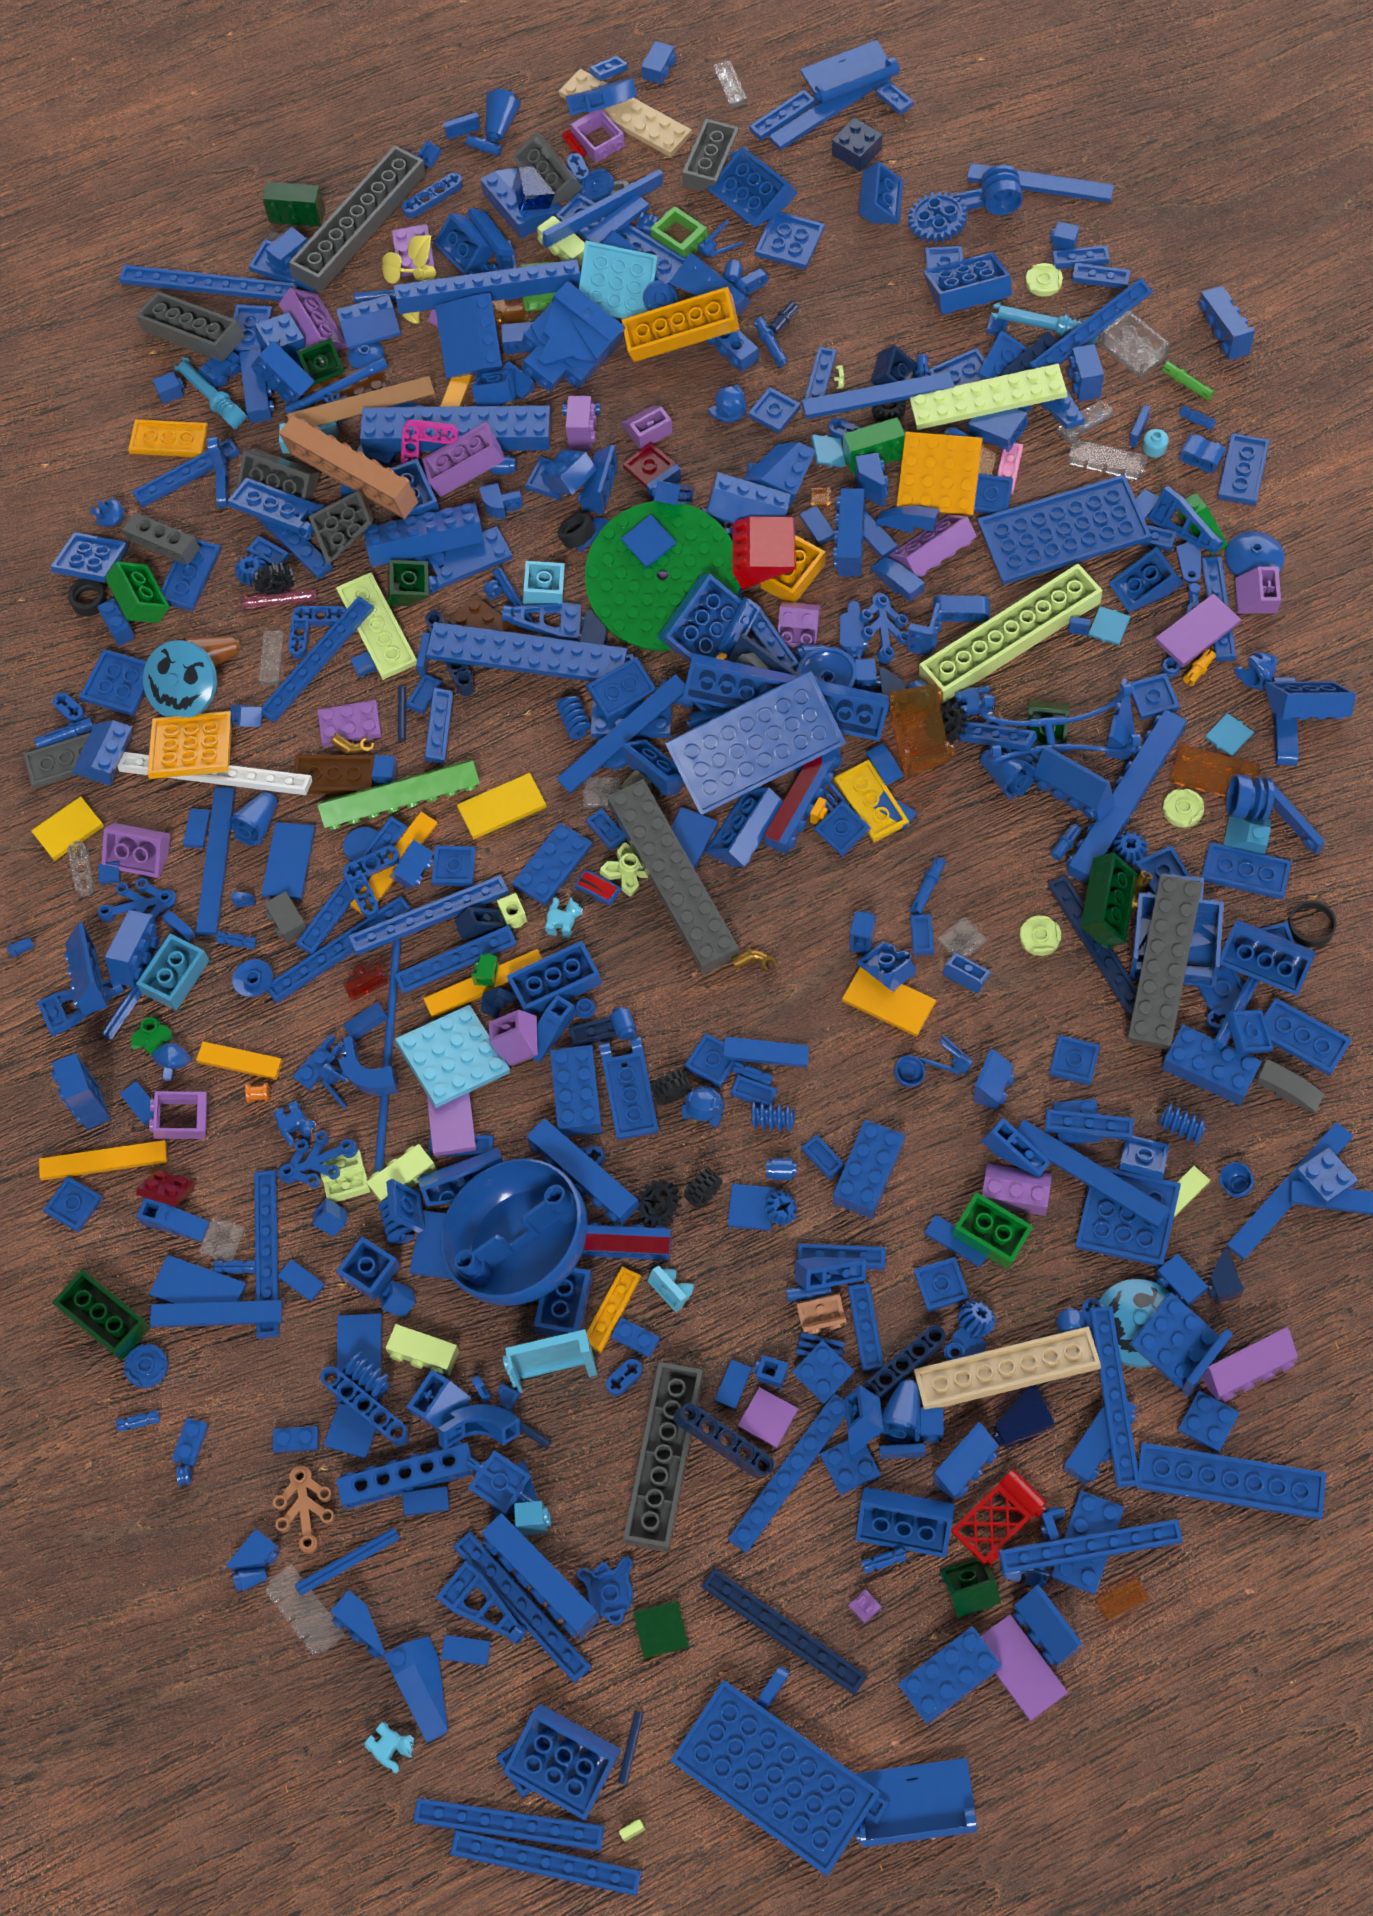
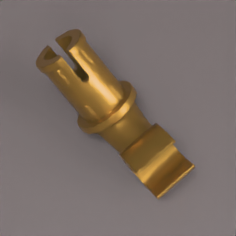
[330,732,374,755]
[1131,871,1153,915]
[731,948,776,972]

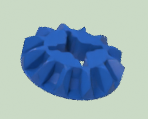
[765,1190,798,1225]

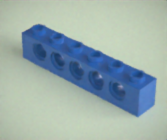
[336,1442,476,1510]

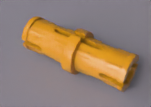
[1183,649,1216,686]

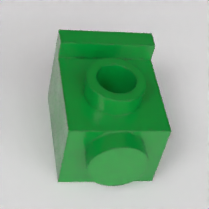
[471,953,499,988]

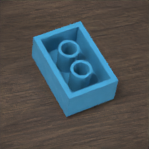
[136,934,210,1011]

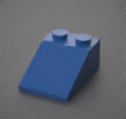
[1109,547,1184,613]

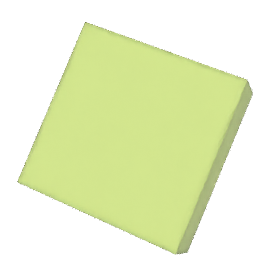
[619,1819,645,1842]

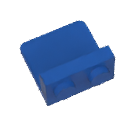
[907,602,943,656]

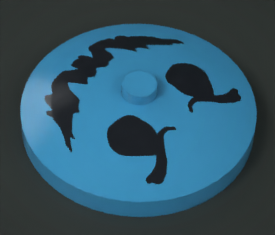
[143,640,217,718]
[1099,1279,1170,1368]

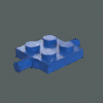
[465,1450,534,1515]

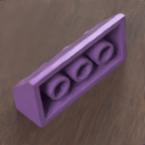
[279,288,347,351]
[422,422,505,497]
[889,514,977,578]
[1203,1327,1298,1402]

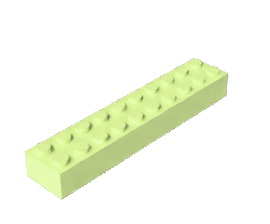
[919,564,1103,704]

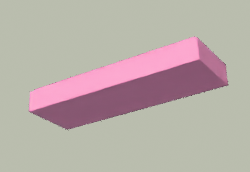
[997,443,1023,495]

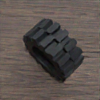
[872,400,906,422]
[650,1070,692,1105]
[683,1168,723,1209]

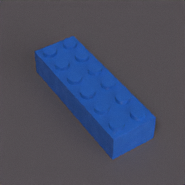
[364,503,484,567]
[481,1513,601,1639]

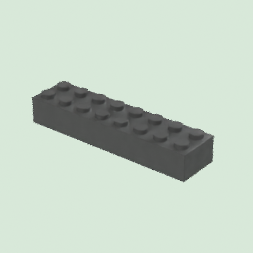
[1126,874,1203,1051]
[623,1362,704,1553]

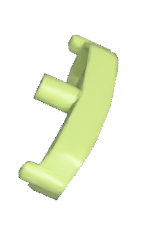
[834,365,844,389]

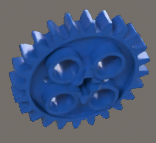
[908,191,968,244]

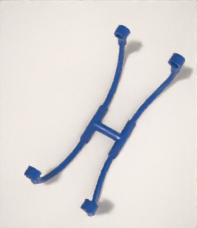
[979,683,1141,764]

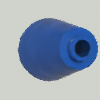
[485,88,521,142]
[980,749,1035,800]
[227,792,278,847]
[879,1379,921,1445]

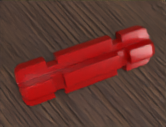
[562,130,586,157]

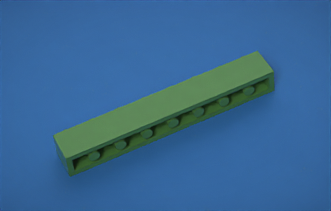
[317,759,480,830]

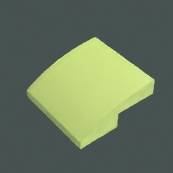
[321,1150,370,1203]

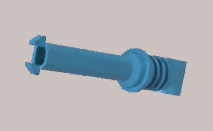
[991,303,1099,345]
[174,358,248,430]

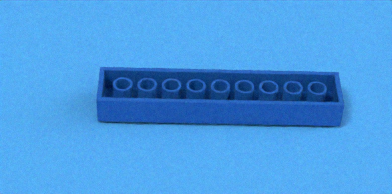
[360,406,552,452]
[683,653,889,741]

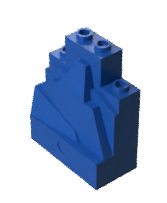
[522,281,625,393]
[1130,873,1224,988]

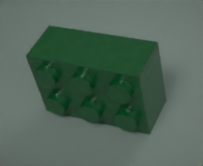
[262,182,325,227]

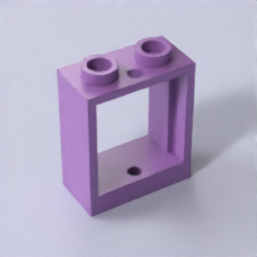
[571,109,625,163]
[149,1091,207,1139]

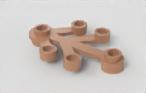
[273,1466,335,1554]

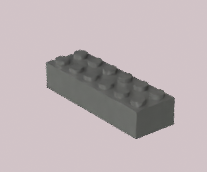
[135,291,245,362]

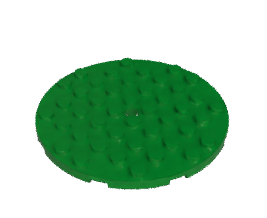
[585,501,740,652]

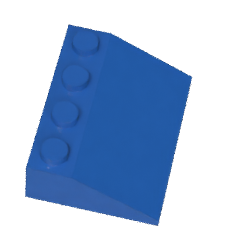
[707,147,797,228]
[480,167,562,239]
[923,252,1012,314]
[435,293,502,379]
[657,574,742,662]
[503,1704,622,1821]

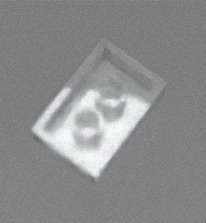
[1100,310,1170,378]

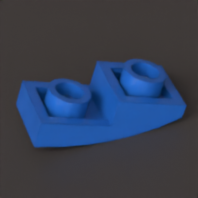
[866,743,904,786]

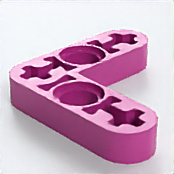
[401,420,459,464]

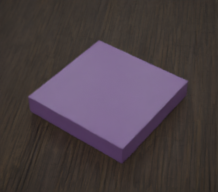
[738,1387,799,1449]

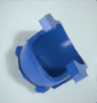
[708,385,747,423]
[1234,652,1278,690]
[682,1086,725,1128]

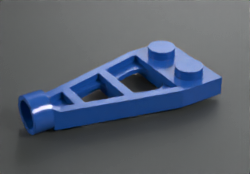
[1148,486,1224,554]
[502,602,581,641]
[37,979,125,1037]
[436,1561,527,1645]

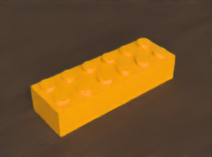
[622,287,740,362]

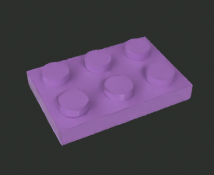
[392,224,435,277]
[318,700,382,747]

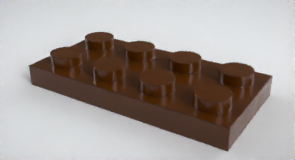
[308,366,387,406]
[448,595,524,634]
[294,755,375,794]

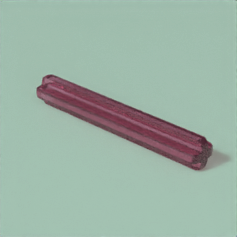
[241,590,317,609]

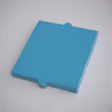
[811,435,846,468]
[1088,606,1131,646]
[1205,713,1254,757]

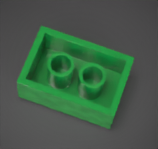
[843,417,906,474]
[105,561,170,623]
[951,1192,1033,1269]

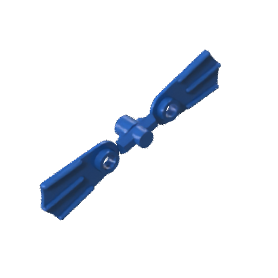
[1176,542,1201,614]

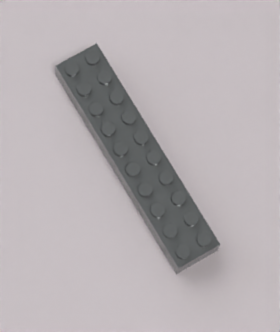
[289,145,425,292]
[607,779,739,975]

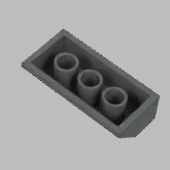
[682,118,739,191]
[512,132,583,204]
[236,448,320,501]

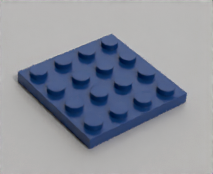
[1076,1166,1181,1267]

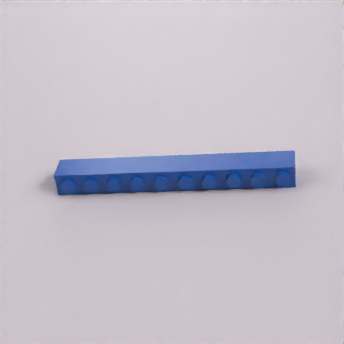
[394,259,580,314]
[1066,709,1187,885]

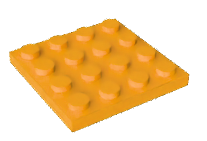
[897,432,983,516]
[147,711,232,779]

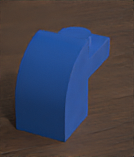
[479,483,523,519]

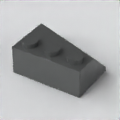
[309,490,374,565]

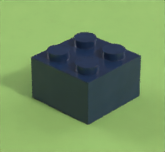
[832,118,882,171]

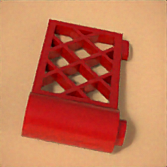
[951,1469,1048,1565]

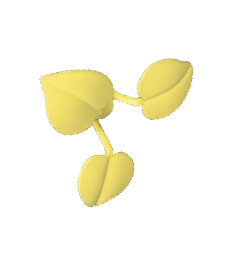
[382,235,436,324]

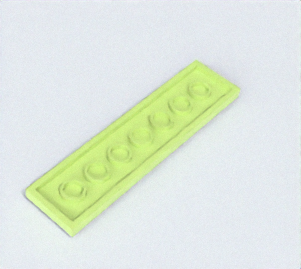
[910,364,1067,430]

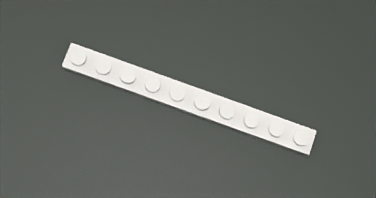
[117,752,312,795]

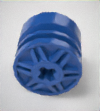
[981,165,1023,215]
[1226,774,1274,821]

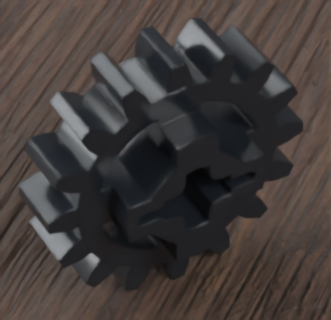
[252,562,296,597]
[925,701,968,746]
[637,1179,682,1227]

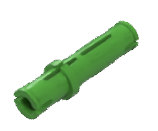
[1161,361,1215,401]

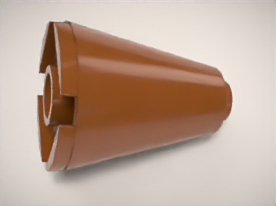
[184,636,240,666]

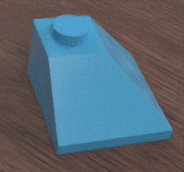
[1223,815,1271,854]

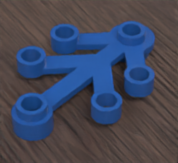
[859,593,908,664]
[98,878,176,924]
[278,1131,358,1188]

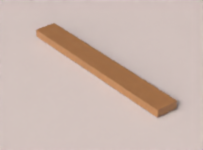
[286,376,435,428]

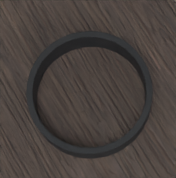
[1288,901,1337,948]

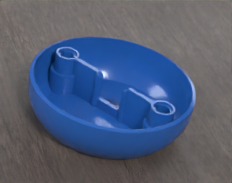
[440,1159,588,1306]

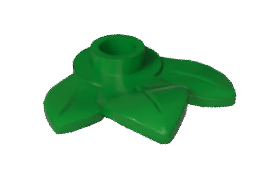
[131,1017,172,1055]

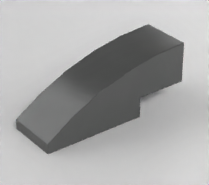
[1256,1059,1324,1113]

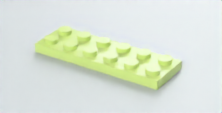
[336,572,417,680]

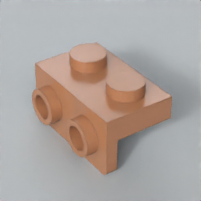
[796,1293,847,1334]

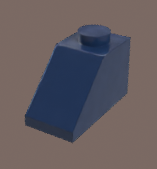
[454,907,506,939]
[1207,1249,1244,1304]

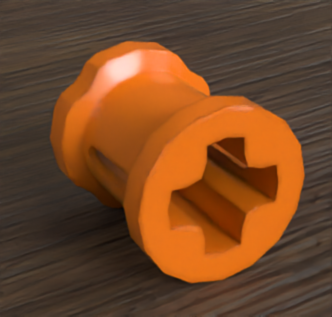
[245,1083,270,1103]

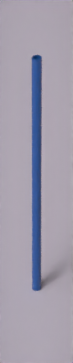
[374,939,401,1173]

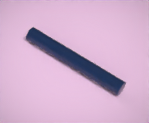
[398,686,406,741]
[496,1405,551,1449]
[618,1711,643,1785]

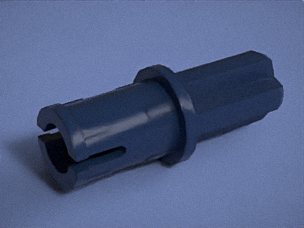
[768,301,799,334]

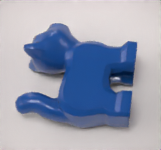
[955,685,995,716]
[274,1101,316,1146]

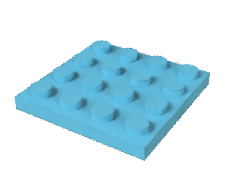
[578,241,658,322]
[395,1005,510,1108]

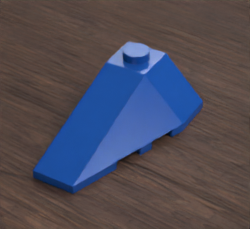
[1105,678,1137,761]
[384,1636,448,1743]

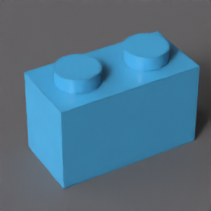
[514,1501,551,1536]

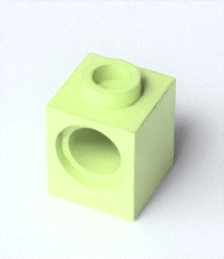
[497,893,527,929]

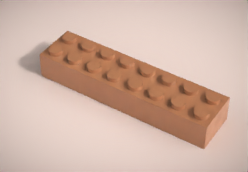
[279,416,418,519]

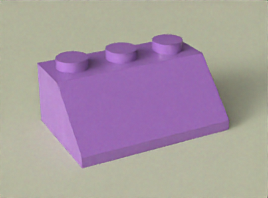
[102,823,170,878]
[982,1163,1052,1216]

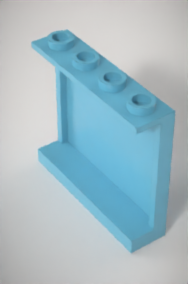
[503,1329,598,1393]

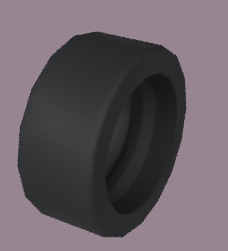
[557,513,596,548]
[68,579,107,617]

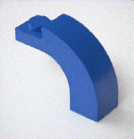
[338,1036,399,1096]
[438,1405,520,1449]

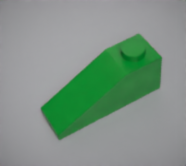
[1177,493,1228,556]

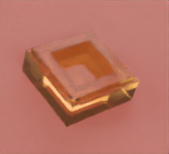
[811,487,830,507]

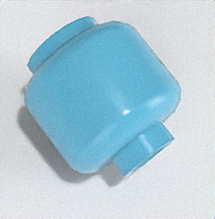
[1142,429,1169,458]

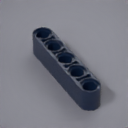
[425,611,475,696]
[862,1325,945,1402]
[674,1403,774,1478]

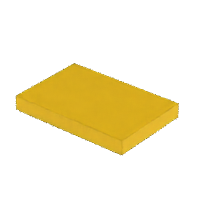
[31,796,104,861]

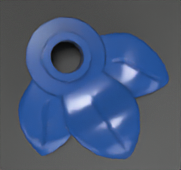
[944,1328,987,1361]

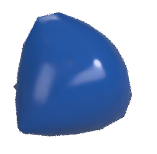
[90,498,125,527]
[151,1043,191,1081]

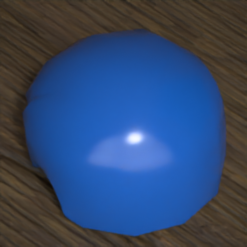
[893,1055,925,1087]
[1219,1162,1255,1198]

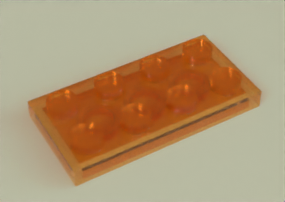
[1170,744,1260,797]

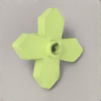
[600,843,648,897]

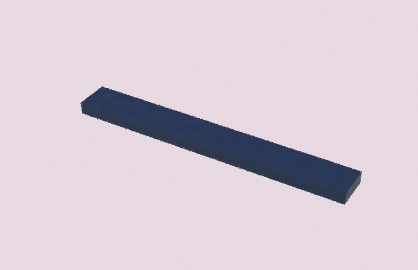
[1047,875,1137,1021]
[701,1567,868,1696]

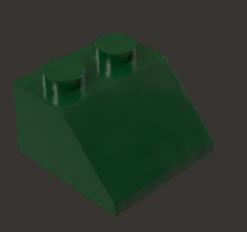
[296,337,344,386]
[387,560,429,606]
[1027,701,1070,746]
[939,1558,1001,1618]

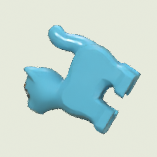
[545,897,583,938]
[364,1722,414,1773]

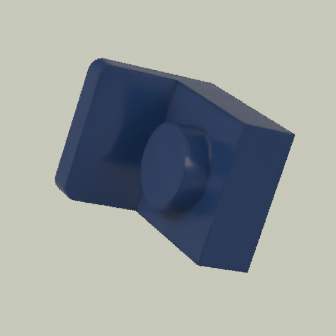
[480,987,515,1018]

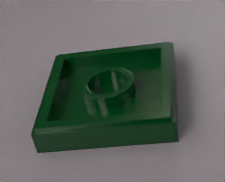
[633,1601,689,1660]

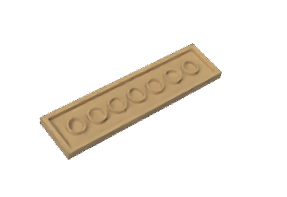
[559,69,692,157]
[914,1327,1101,1409]

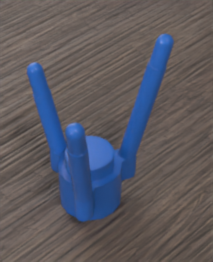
[697,220,744,258]
[919,1035,974,1076]
[318,1063,348,1109]

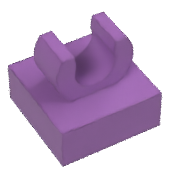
[849,1589,881,1624]

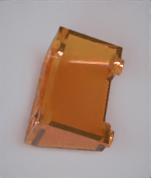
[889,684,955,778]

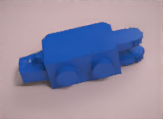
[840,601,868,662]

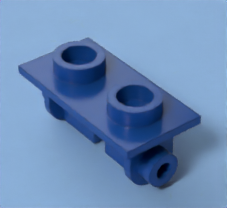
[1000,1567,1050,1587]

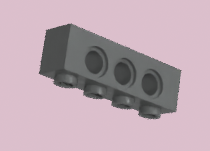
[122,513,200,566]

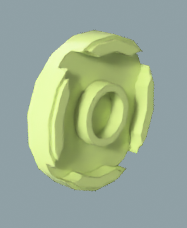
[1025,263,1063,297]
[1163,789,1204,828]
[1019,915,1061,956]

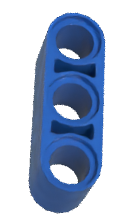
[932,595,990,622]

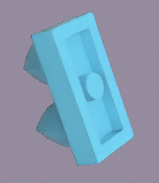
[648,1266,694,1312]

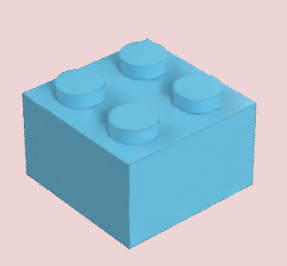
[523,561,565,606]

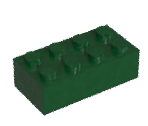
[1081,852,1137,948]
[52,1269,151,1361]

